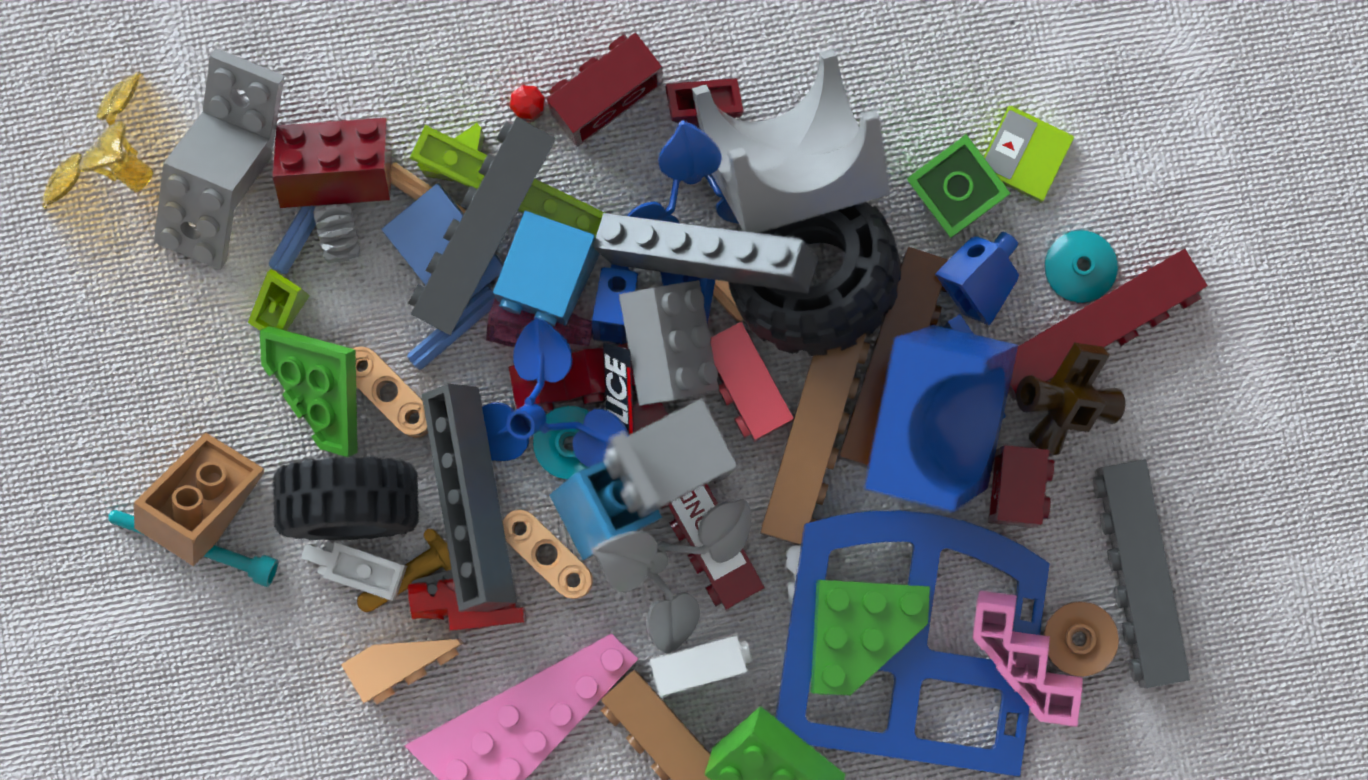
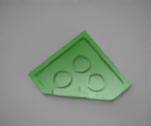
[260,326,358,457]
[811,580,930,696]

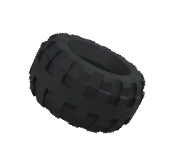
[728,202,901,356]

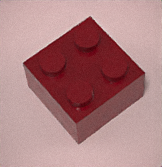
[988,445,1054,528]

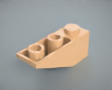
[341,639,464,705]

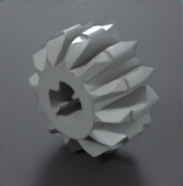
[313,203,360,263]

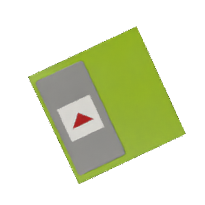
[983,105,1075,203]

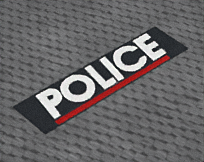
[603,343,634,435]

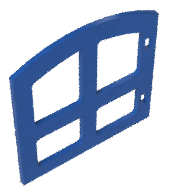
[775,511,1050,777]

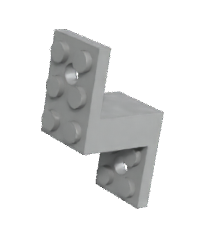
[154,48,285,270]
[603,399,737,518]

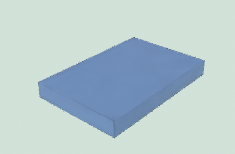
[381,183,504,299]

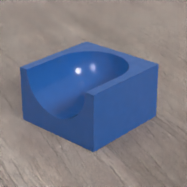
[865,325,1018,512]

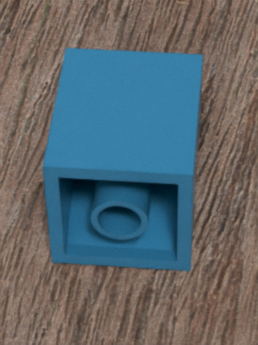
[493,211,600,327]
[549,461,662,561]

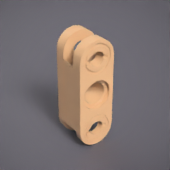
[352,346,428,438]
[503,510,593,599]

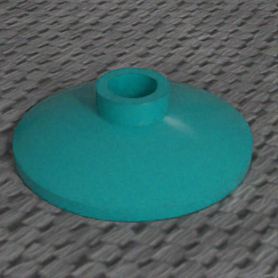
[1044,230,1118,303]
[533,406,589,480]

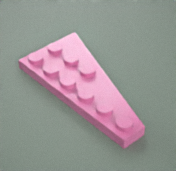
[404,633,638,780]

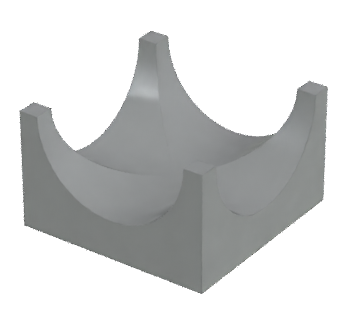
[692,49,890,233]

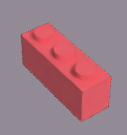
[711,322,794,442]

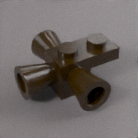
[1016,342,1125,455]

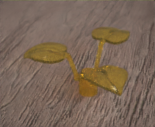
[42,71,153,210]

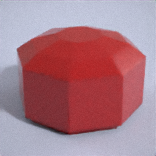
[510,85,546,122]

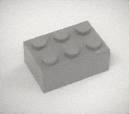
[619,280,719,405]

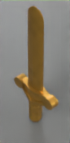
[357,529,451,612]

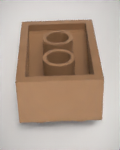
[133,432,264,566]

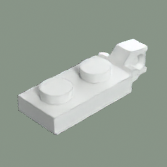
[301,542,407,601]

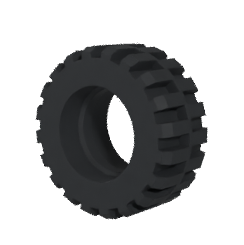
[273,457,419,540]

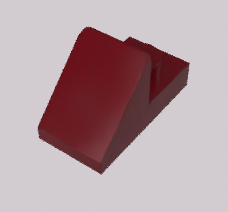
[665,78,744,129]

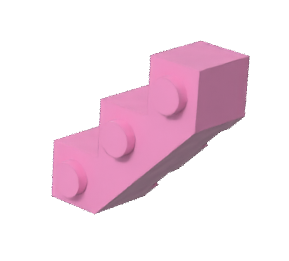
[973,590,1082,727]

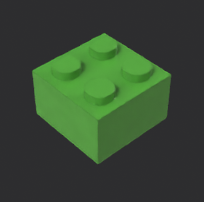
[907,134,1011,238]

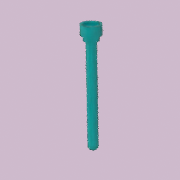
[108,510,279,587]

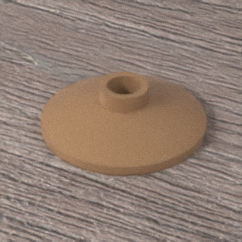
[1044,602,1119,677]

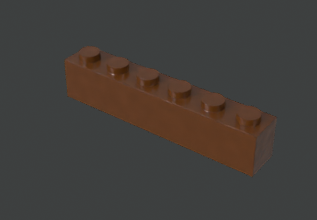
[838,246,948,469]

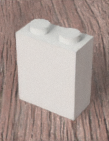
[650,635,752,697]

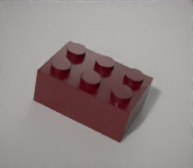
[546,32,663,147]
[272,118,392,208]

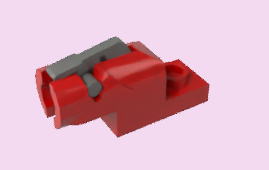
[408,569,527,631]

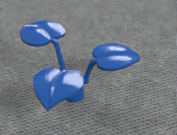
[627,120,739,224]
[482,318,630,467]

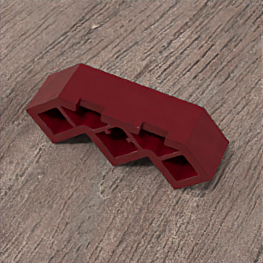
[508,342,637,413]

